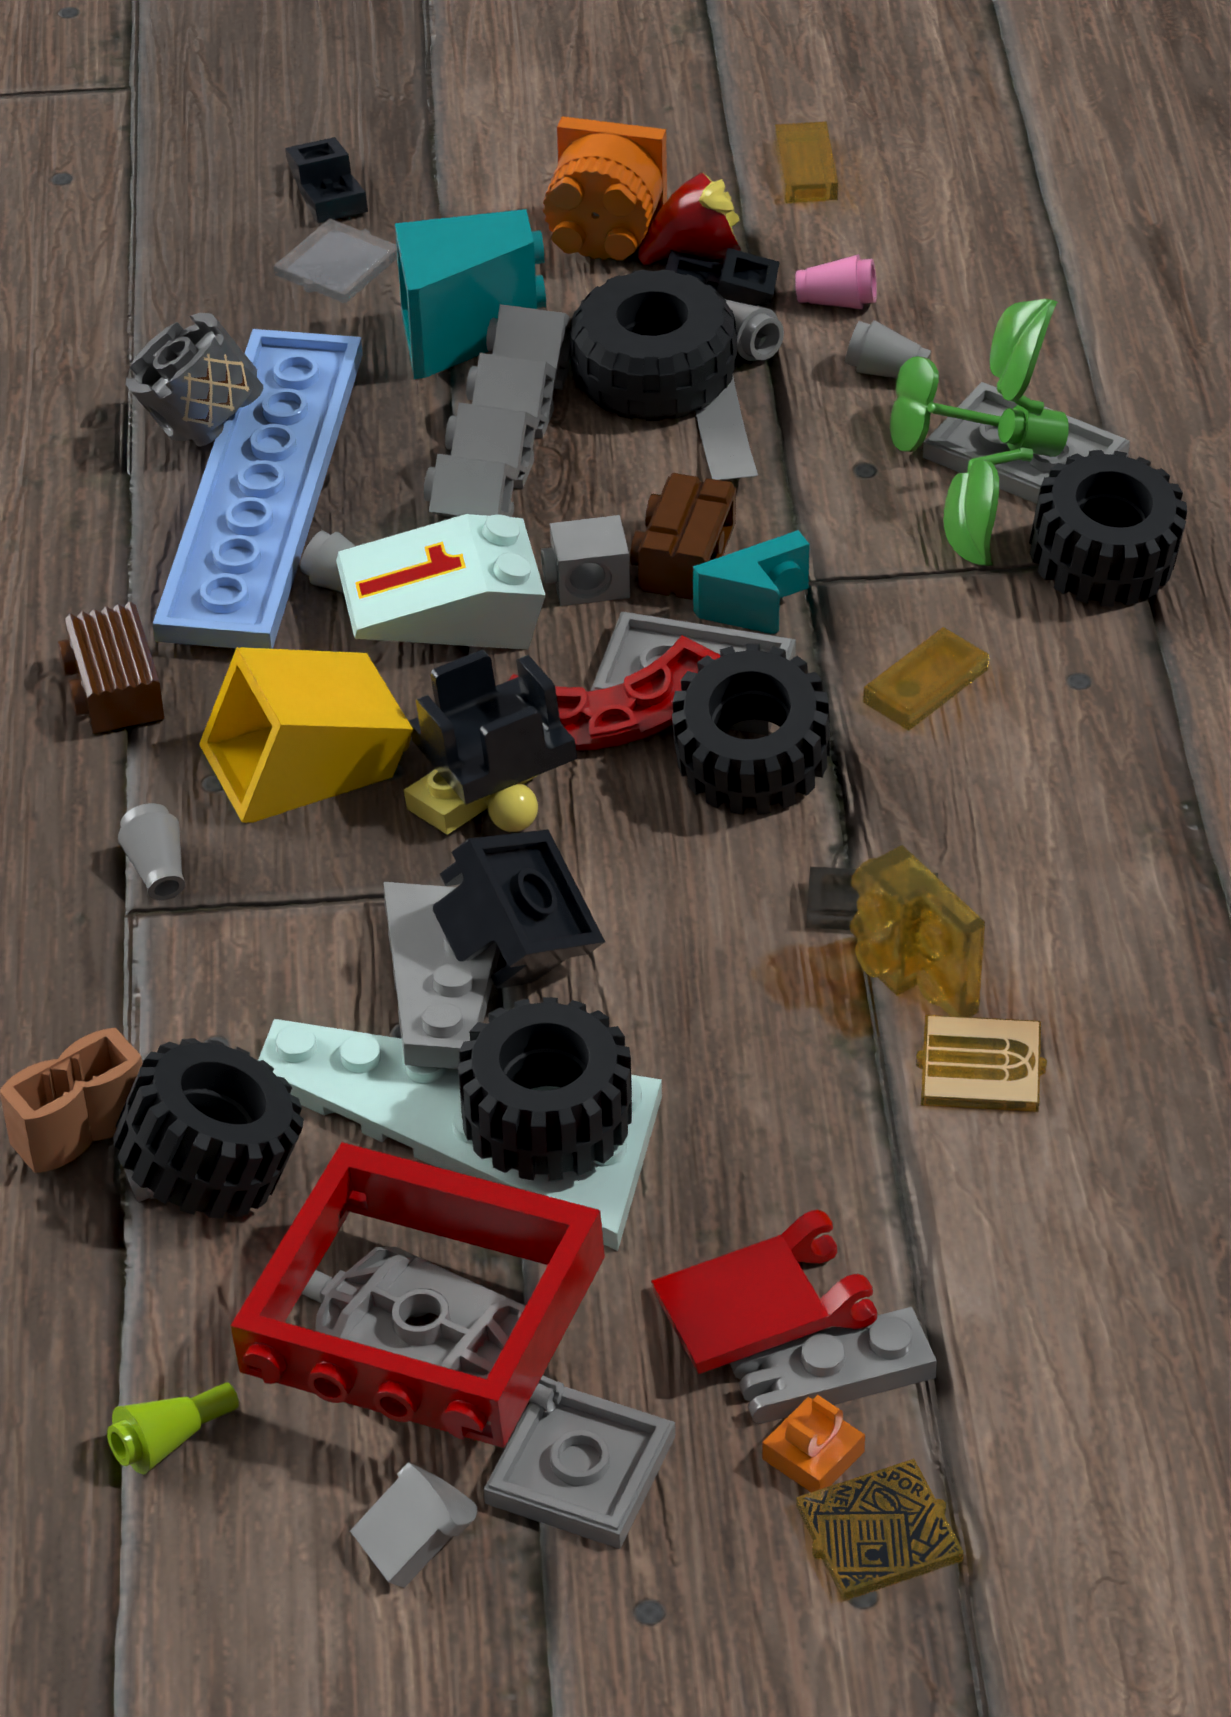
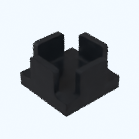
[409,650,577,805]
[433,829,605,989]

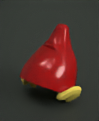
[638,171,741,265]

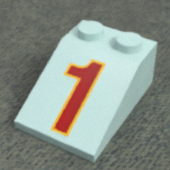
[336,514,545,650]

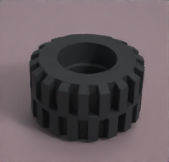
[1029,450,1188,607]
[672,644,831,815]
[458,997,632,1181]
[113,1038,304,1218]

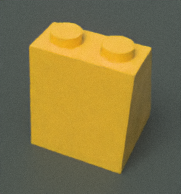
[199,647,413,823]

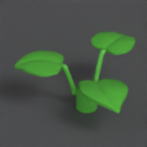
[890,299,1069,566]

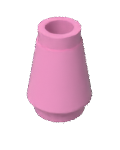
[795,254,877,309]

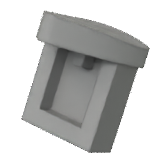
[350,1462,477,1588]

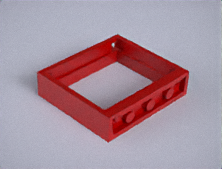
[230,1142,605,1448]

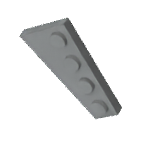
[384,882,501,1069]

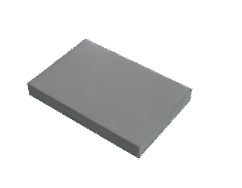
[923,382,1130,504]
[591,611,796,736]

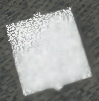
[273,218,397,304]

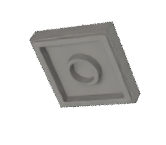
[484,1386,675,1549]

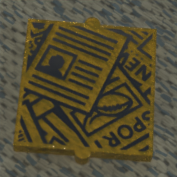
[796,1459,964,1601]

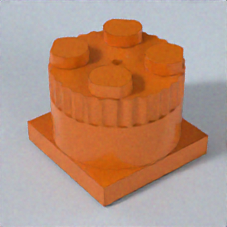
[543,116,667,260]

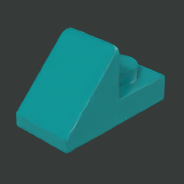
[693,530,810,634]

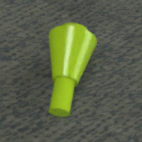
[107,1382,239,1474]

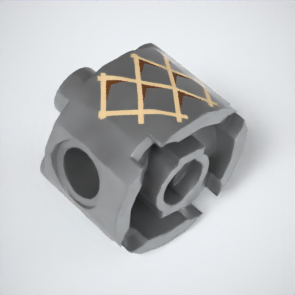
[125,313,263,446]

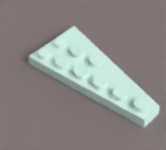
[258,1019,662,1251]

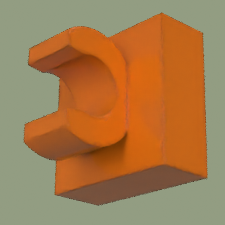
[762,1394,865,1498]

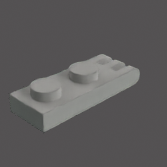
[730,1307,937,1424]

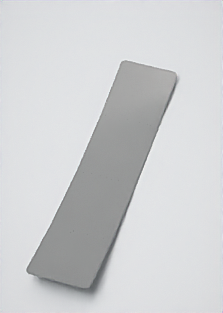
[695,377,758,480]

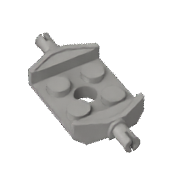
[302,1247,564,1412]

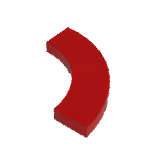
[508,635,720,751]

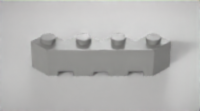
[424,304,572,518]

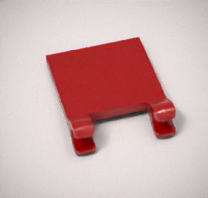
[651,1210,878,1374]

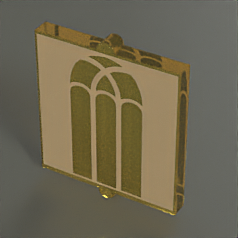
[916,1014,1047,1112]

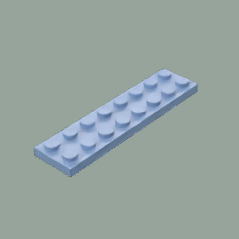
[153,329,363,649]

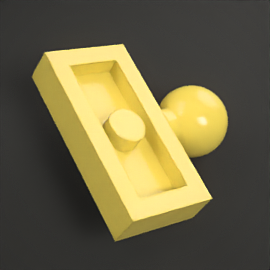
[404,769,538,835]

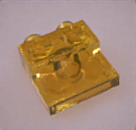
[850,845,985,1018]

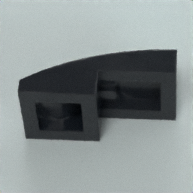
[285,137,368,223]
[665,248,780,306]

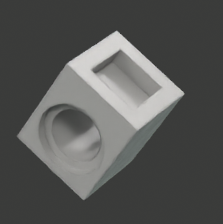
[541,515,630,606]

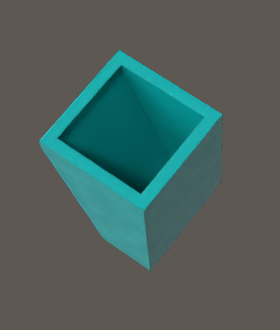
[395,209,546,379]

